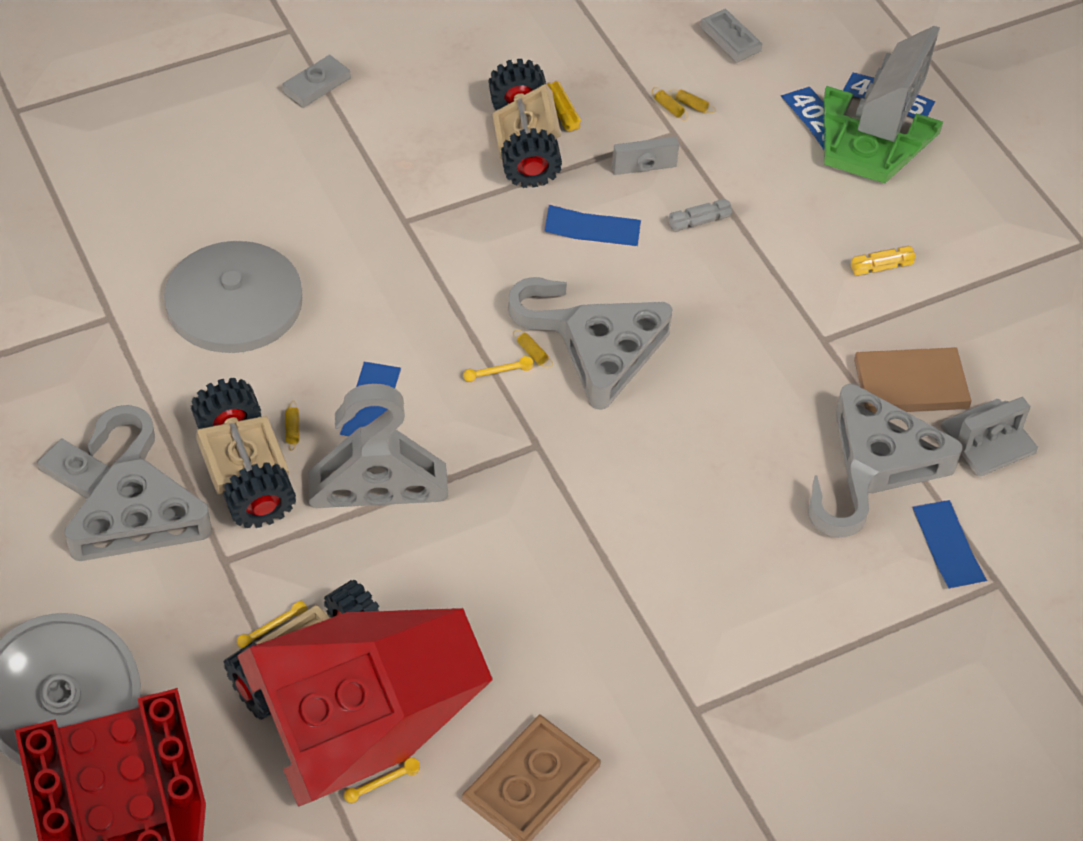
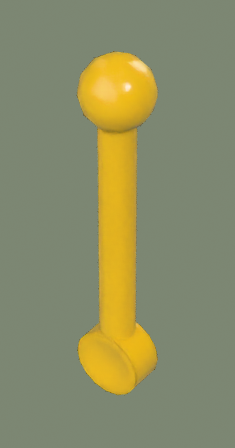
[463,356,533,382]
[236,600,308,649]
[343,758,420,804]

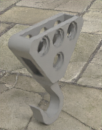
[508,277,672,410]
[308,384,448,508]
[808,384,962,537]
[65,405,212,561]

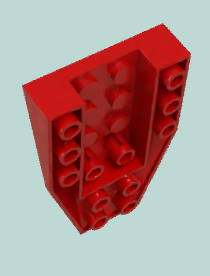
[237,608,493,807]
[15,688,206,841]

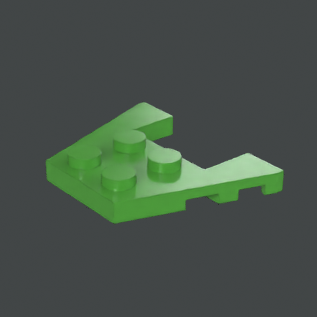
[823,86,943,184]

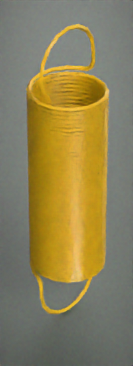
[652,87,688,121]
[669,89,716,113]
[513,330,553,368]
[285,401,300,451]

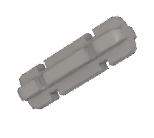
[669,199,732,231]

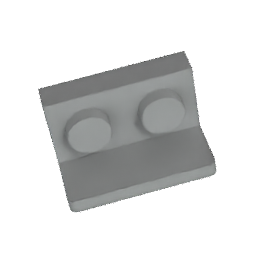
[941,396,1038,477]

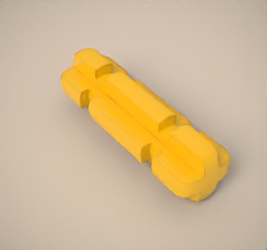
[546,81,581,132]
[851,245,916,276]

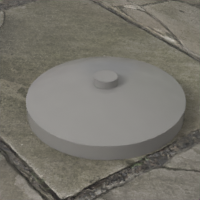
[164,241,302,353]
[0,613,141,766]

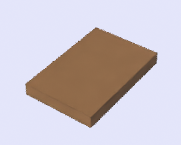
[854,347,972,413]
[462,714,601,841]

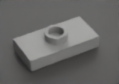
[700,8,762,62]
[282,55,351,108]
[612,136,679,175]
[37,438,111,499]

